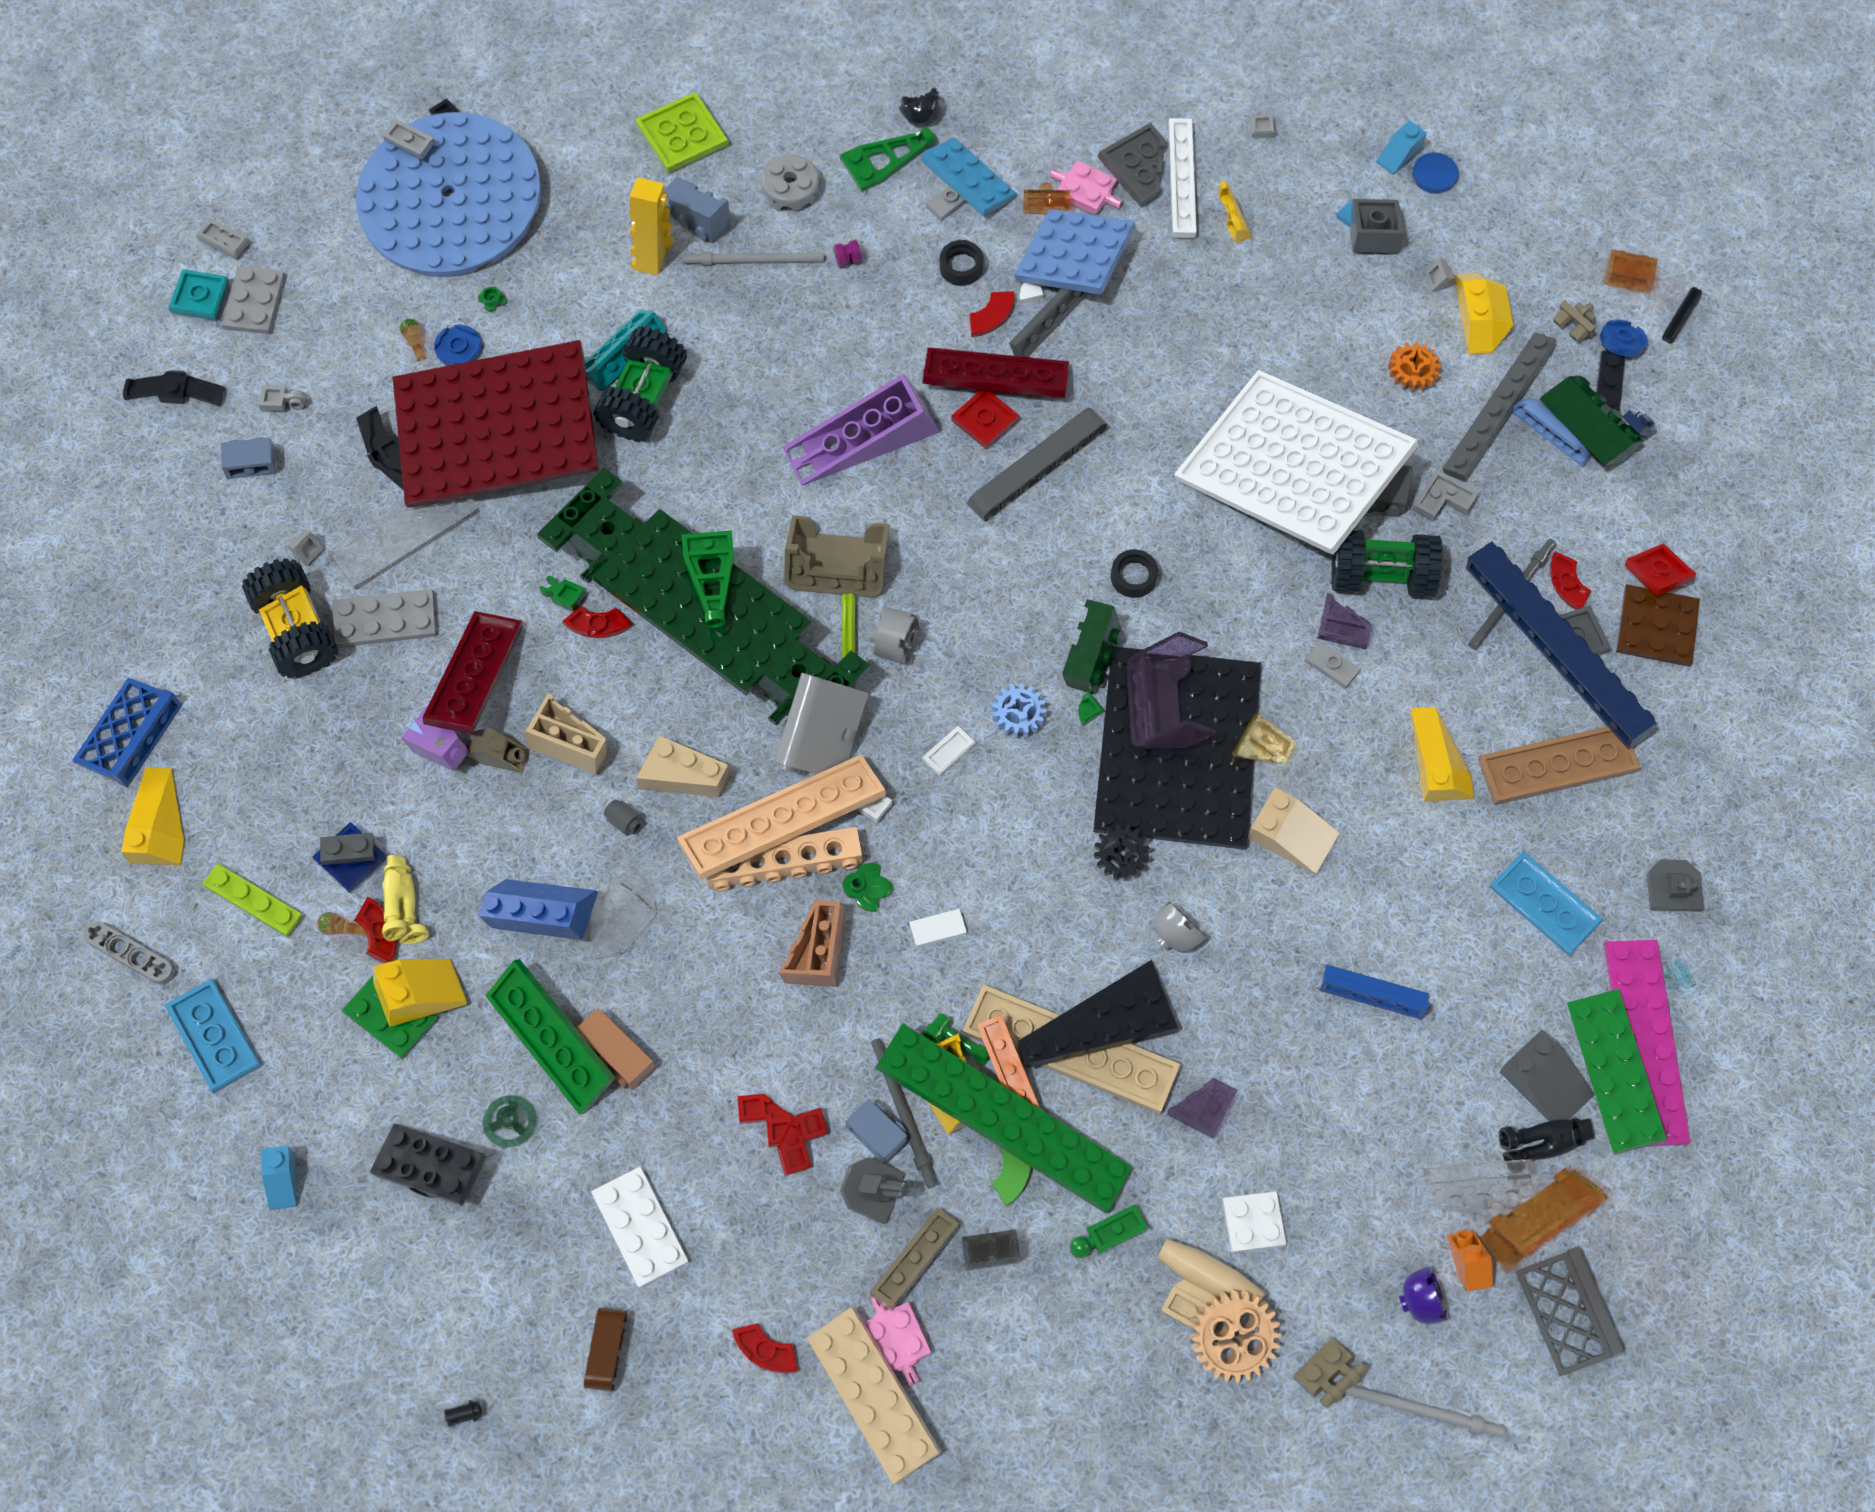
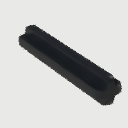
[1662,287,1702,344]

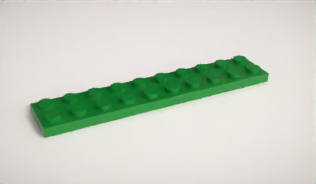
[875,1023,1132,1214]

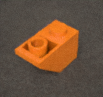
[1447,1230,1493,1292]

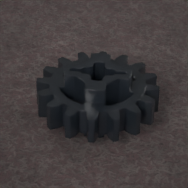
[1094,824,1150,881]

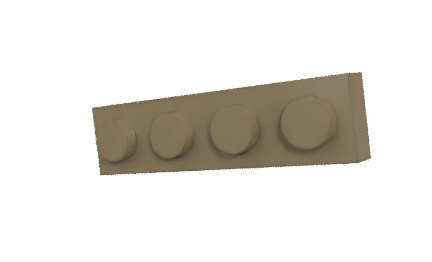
[870,1208,959,1311]

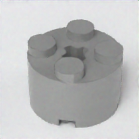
[870,607,921,664]

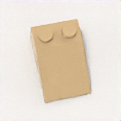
[1248,787,1339,875]

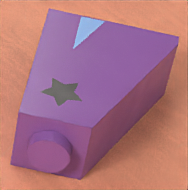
[401,704,469,771]

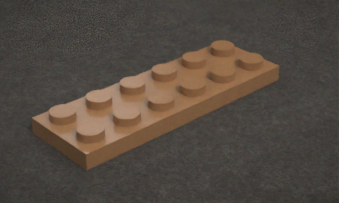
[1478,726,1641,805]

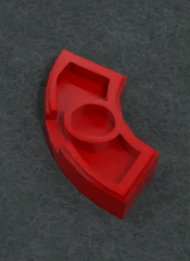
[969,291,1014,337]
[1550,551,1591,610]
[562,606,633,638]
[354,896,396,964]
[732,1323,798,1374]

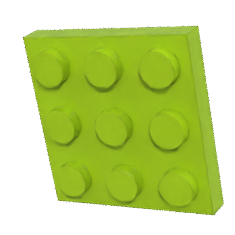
[635,91,728,173]

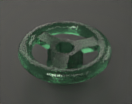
[482,1095,536,1148]

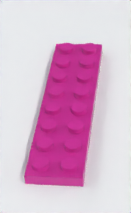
[1604,940,1690,1147]

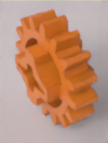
[1388,342,1441,391]

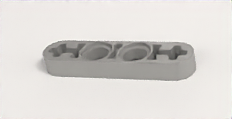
[83,921,174,985]

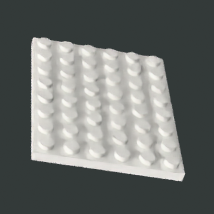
[1174,370,1418,555]

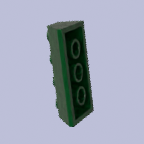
[1540,375,1644,466]

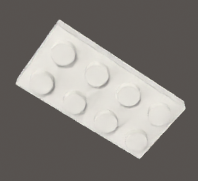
[591,1167,689,1289]

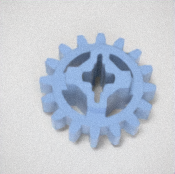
[991,683,1046,738]

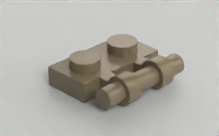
[1293,1338,1367,1409]

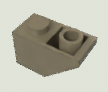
[467,727,529,773]

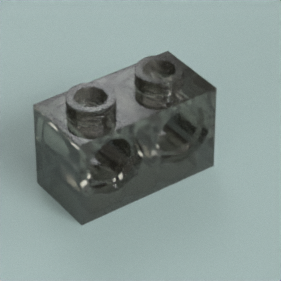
[961,1229,1020,1271]

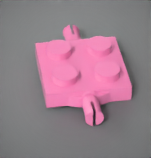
[1050,160,1123,215]
[864,1297,932,1386]

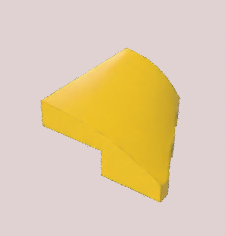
[1218,181,1252,243]

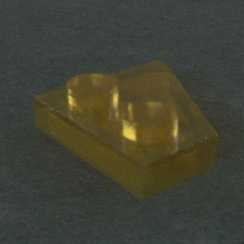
[1232,714,1297,764]

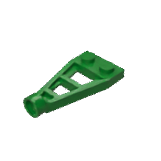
[840,127,935,192]
[681,530,734,629]

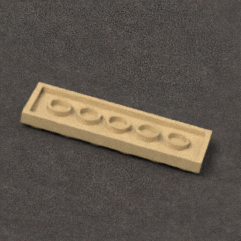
[807,1307,942,1485]

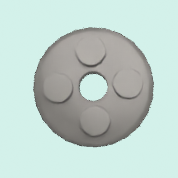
[761,155,819,211]

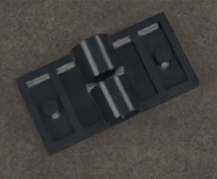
[370,1123,487,1206]

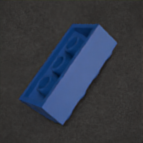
[478,879,598,940]

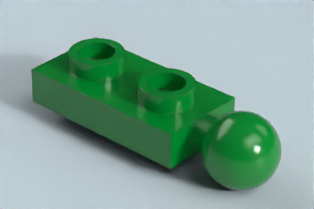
[1070,1204,1148,1258]

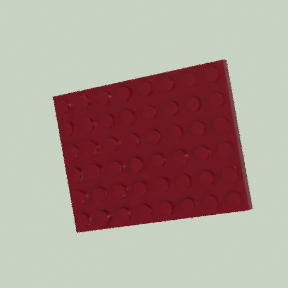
[392,340,599,508]

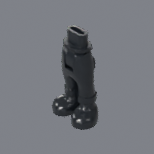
[1499,1118,1594,1177]

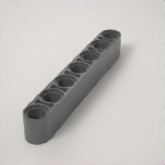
[967,407,1107,522]

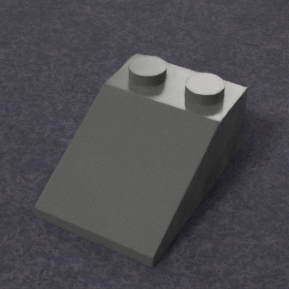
[1499,1030,1595,1121]

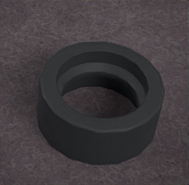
[939,240,984,286]
[1110,549,1158,598]

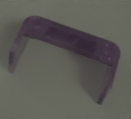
[1126,631,1215,749]

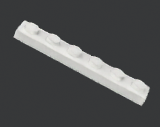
[1168,118,1196,238]

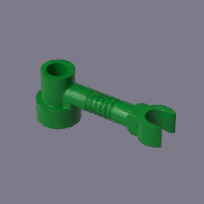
[921,1013,990,1065]

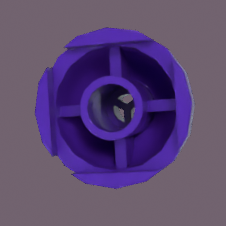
[1399,1266,1449,1324]

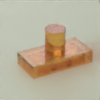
[1023,182,1070,214]

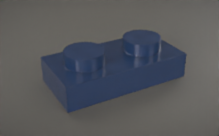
[1623,410,1657,438]

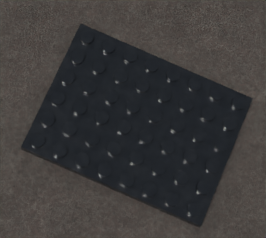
[1093,646,1261,850]

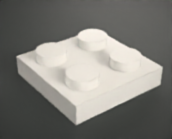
[1222,1191,1287,1254]

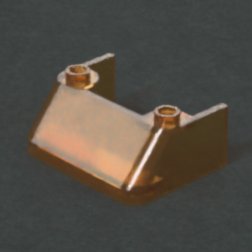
[1480,1168,1608,1274]

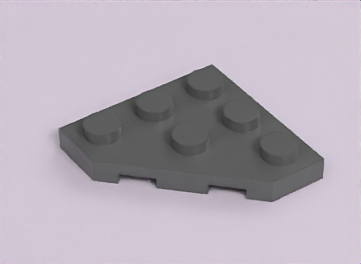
[1097,122,1165,207]

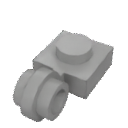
[258,385,307,411]

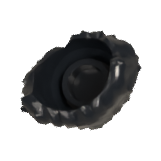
[899,88,940,126]

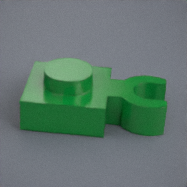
[539,576,587,612]

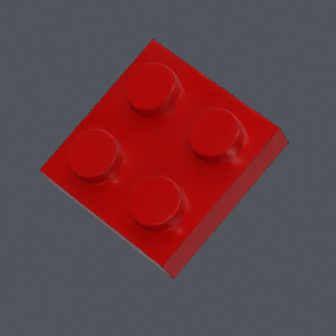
[951,390,1019,449]
[1624,543,1696,596]

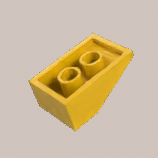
[373,959,467,1027]

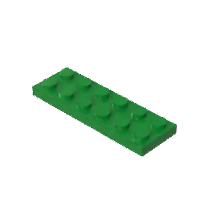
[485,959,615,1115]
[1567,989,1667,1155]

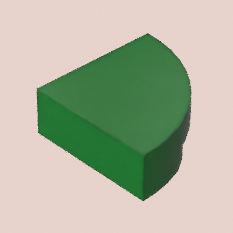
[1078,692,1104,726]

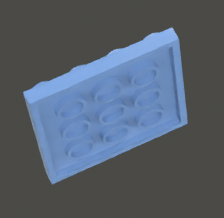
[1014,209,1136,295]

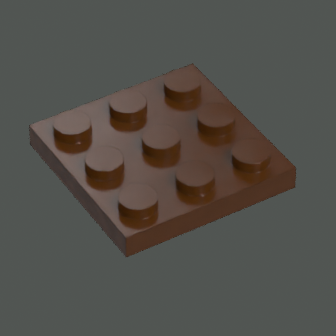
[1616,584,1700,667]

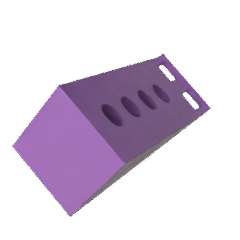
[783,374,941,486]

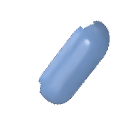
[1512,398,1591,467]

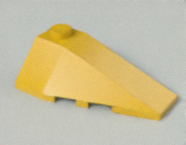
[1410,707,1475,801]
[121,767,185,866]

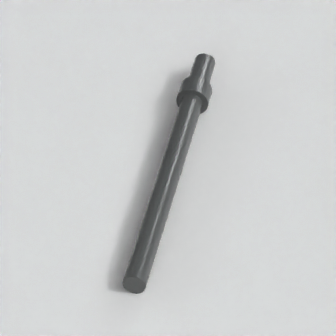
[1468,539,1556,650]
[871,1038,937,1189]

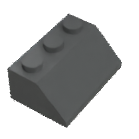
[1366,465,1413,516]

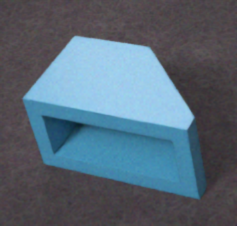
[1376,120,1427,175]
[261,1146,297,1210]

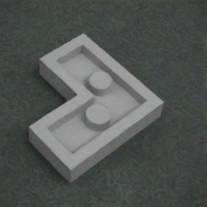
[1412,469,1479,521]

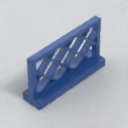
[73,678,183,788]

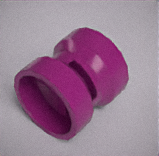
[833,240,862,268]

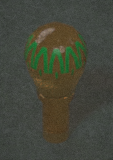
[399,318,426,362]
[317,912,367,937]

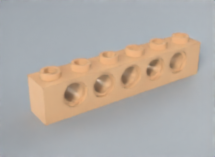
[707,827,862,891]

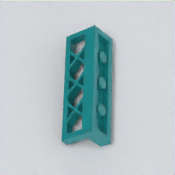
[585,310,667,391]

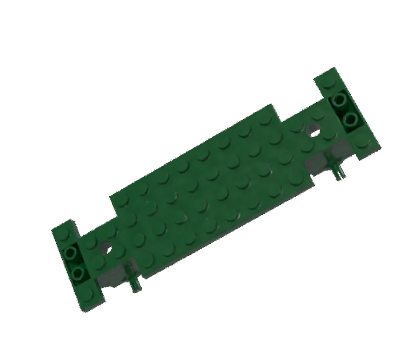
[537,467,870,725]

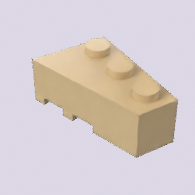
[525,693,607,775]
[636,736,730,797]

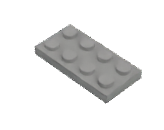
[332,589,436,648]

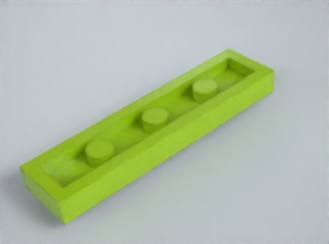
[202,863,303,938]

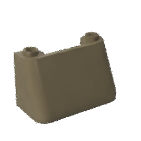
[784,515,890,597]

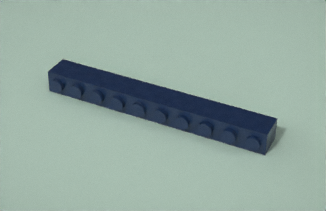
[1466,541,1656,749]

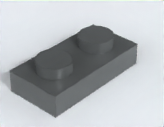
[320,833,375,865]

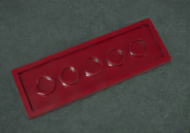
[922,347,1069,398]
[422,611,523,734]

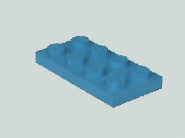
[920,137,1017,216]

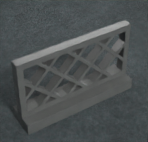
[1515,1246,1624,1377]

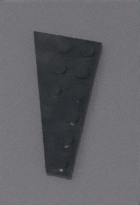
[1017,960,1178,1069]

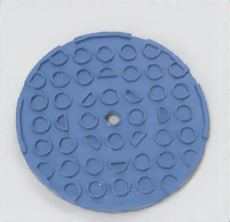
[356,112,541,277]

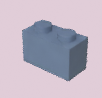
[221,437,276,479]
[846,1099,907,1164]

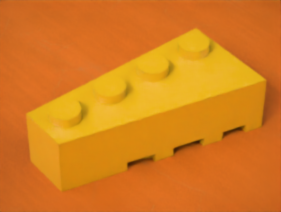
[630,177,674,275]

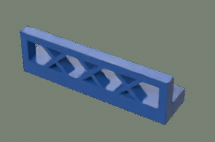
[1319,964,1429,1020]

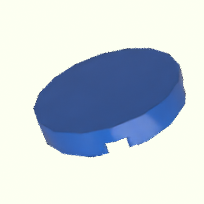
[1412,152,1459,194]
[1599,319,1648,357]
[434,324,482,366]

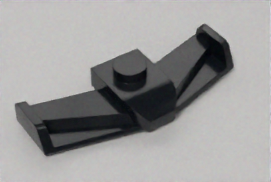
[123,370,224,407]
[356,405,404,491]

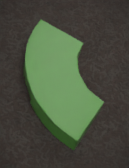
[992,1147,1031,1207]

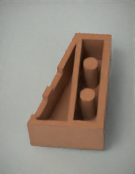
[778,900,846,987]

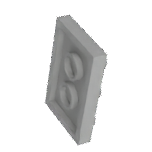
[222,266,285,334]

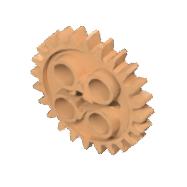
[1190,1289,1281,1383]

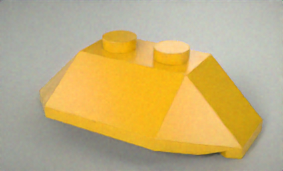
[1454,273,1514,355]

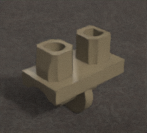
[1553,300,1596,344]

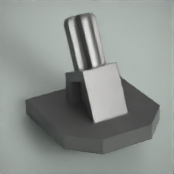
[1647,859,1704,911]
[840,1157,909,1224]

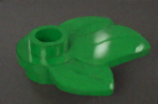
[842,863,894,912]

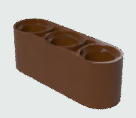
[584,1307,627,1392]

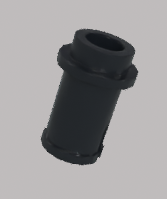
[444,1399,482,1427]

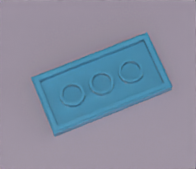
[1489,851,1603,956]
[165,978,261,1094]

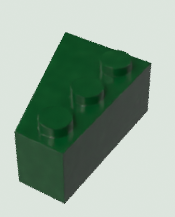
[1062,599,1124,694]

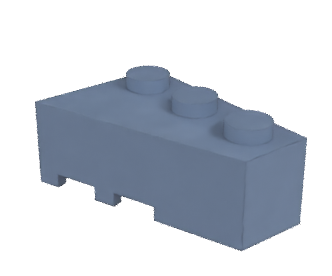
[665,177,731,244]

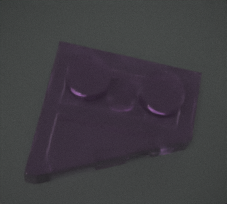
[1317,593,1372,649]
[1167,1078,1238,1139]

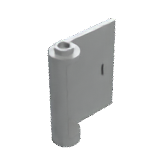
[775,673,868,774]

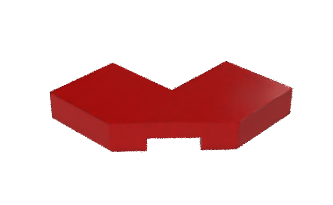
[737,1094,793,1147]
[777,1107,828,1176]

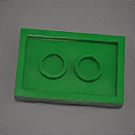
[342,976,438,1059]

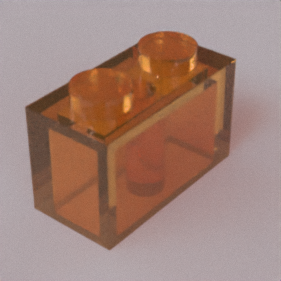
[1603,249,1658,294]

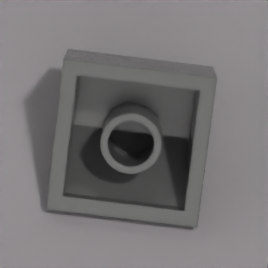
[1350,199,1404,253]

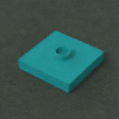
[168,269,229,320]

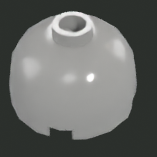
[1155,901,1206,952]

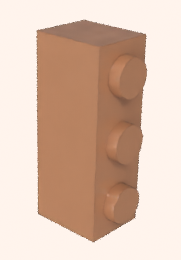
[576,1008,655,1090]

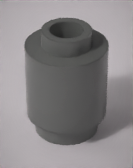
[604,799,643,836]

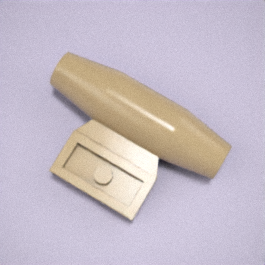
[1157,1239,1265,1332]

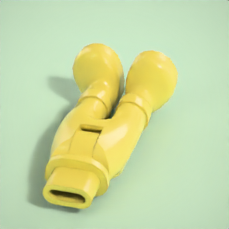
[382,855,429,944]

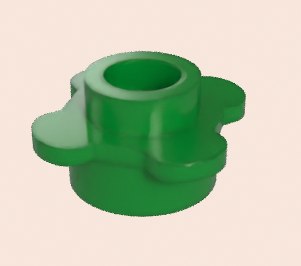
[478,286,506,312]

